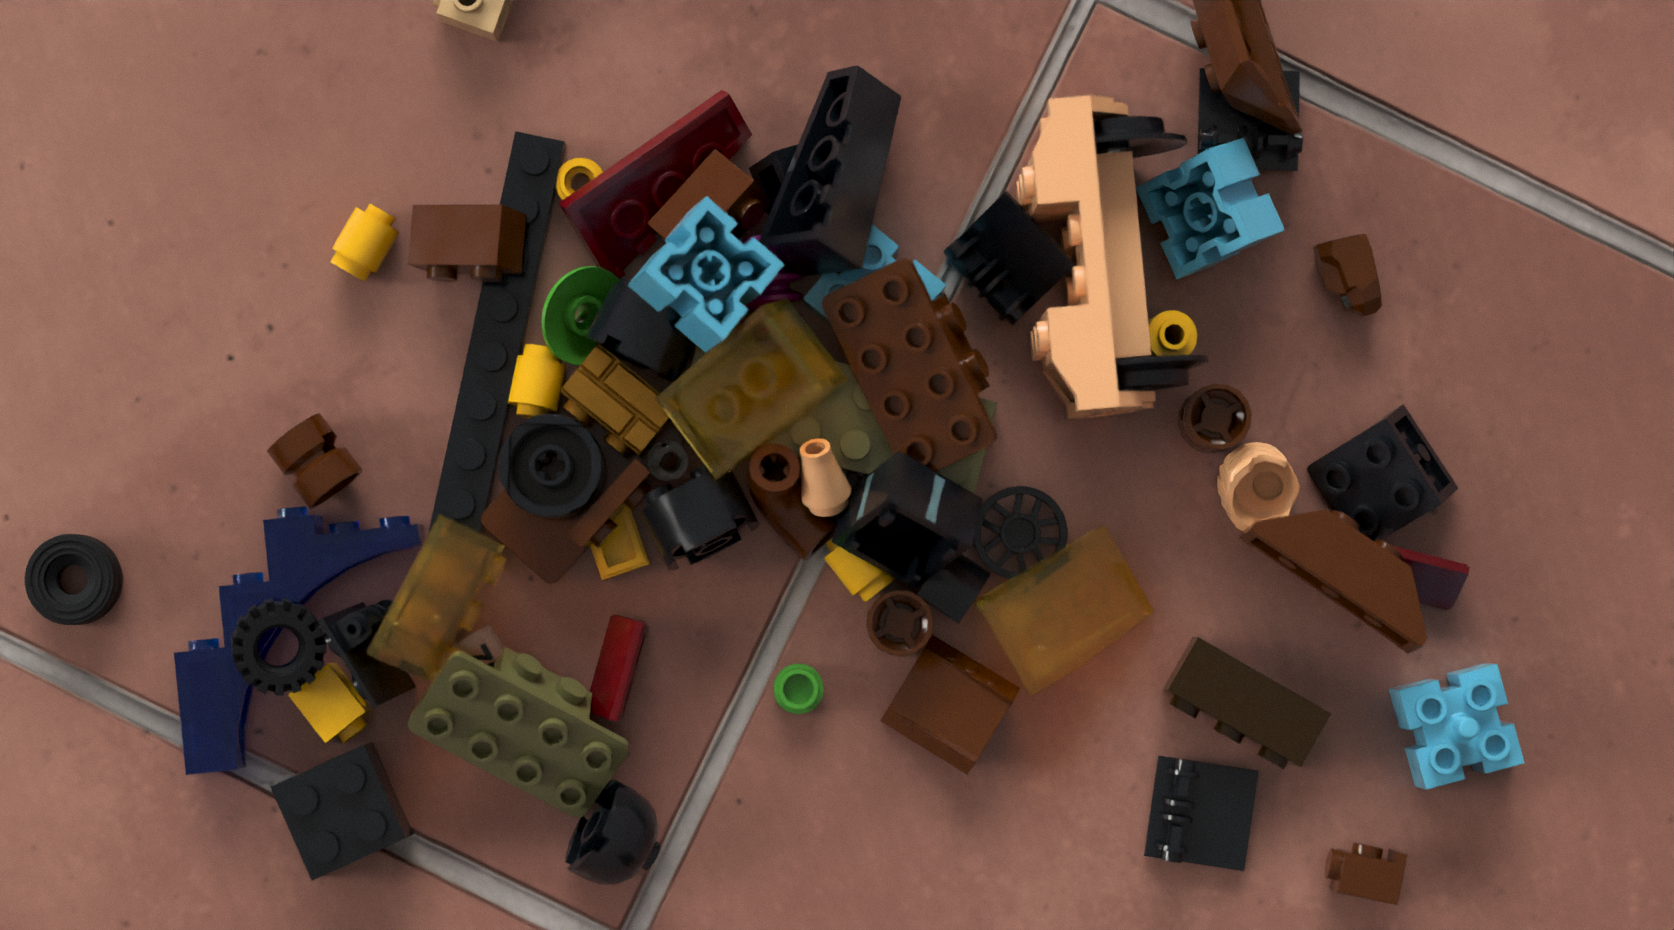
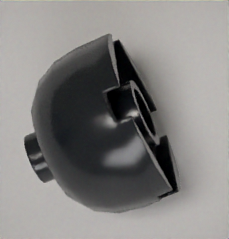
[565,779,660,885]

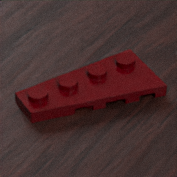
[558,90,752,279]

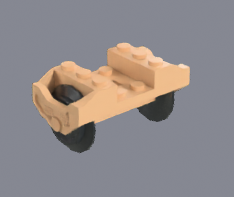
[1016,95,1208,420]

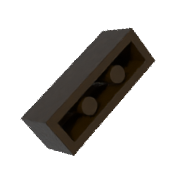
[1163,637,1331,769]

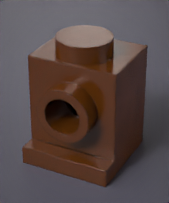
[1325,842,1407,905]

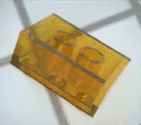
[366,514,507,681]

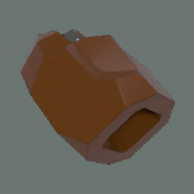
[1313,234,1382,316]

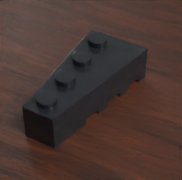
[759,65,902,277]

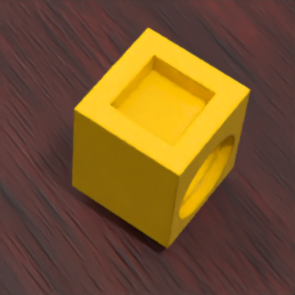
[288,663,373,744]

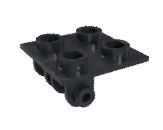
[1197,68,1303,171]
[943,191,1076,325]
[319,599,416,708]
[1144,755,1259,871]

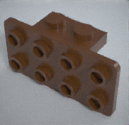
[822,258,997,471]
[481,415,684,584]

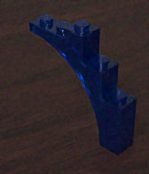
[174,506,426,775]

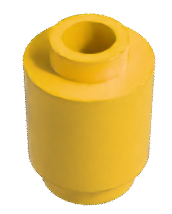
[330,203,400,282]
[1148,310,1197,357]
[508,344,567,419]
[823,539,896,603]

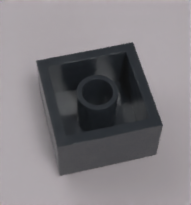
[270,742,413,881]

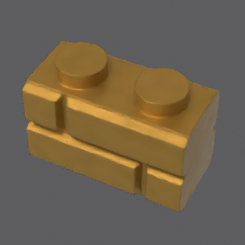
[560,344,679,458]

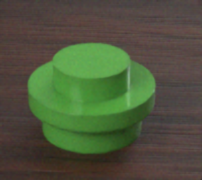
[773,663,824,714]

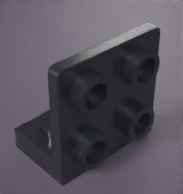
[1307,404,1459,541]

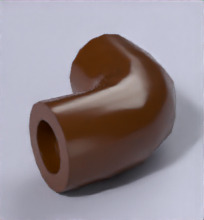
[747,443,836,561]

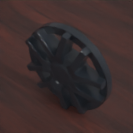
[974,486,1068,581]

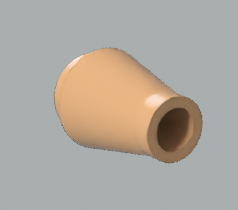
[800,438,851,517]

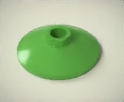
[541,266,620,366]

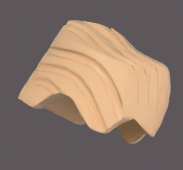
[1217,442,1300,531]

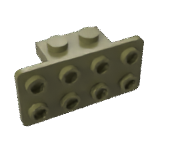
[408,647,629,818]

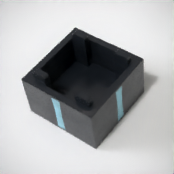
[831,451,983,588]

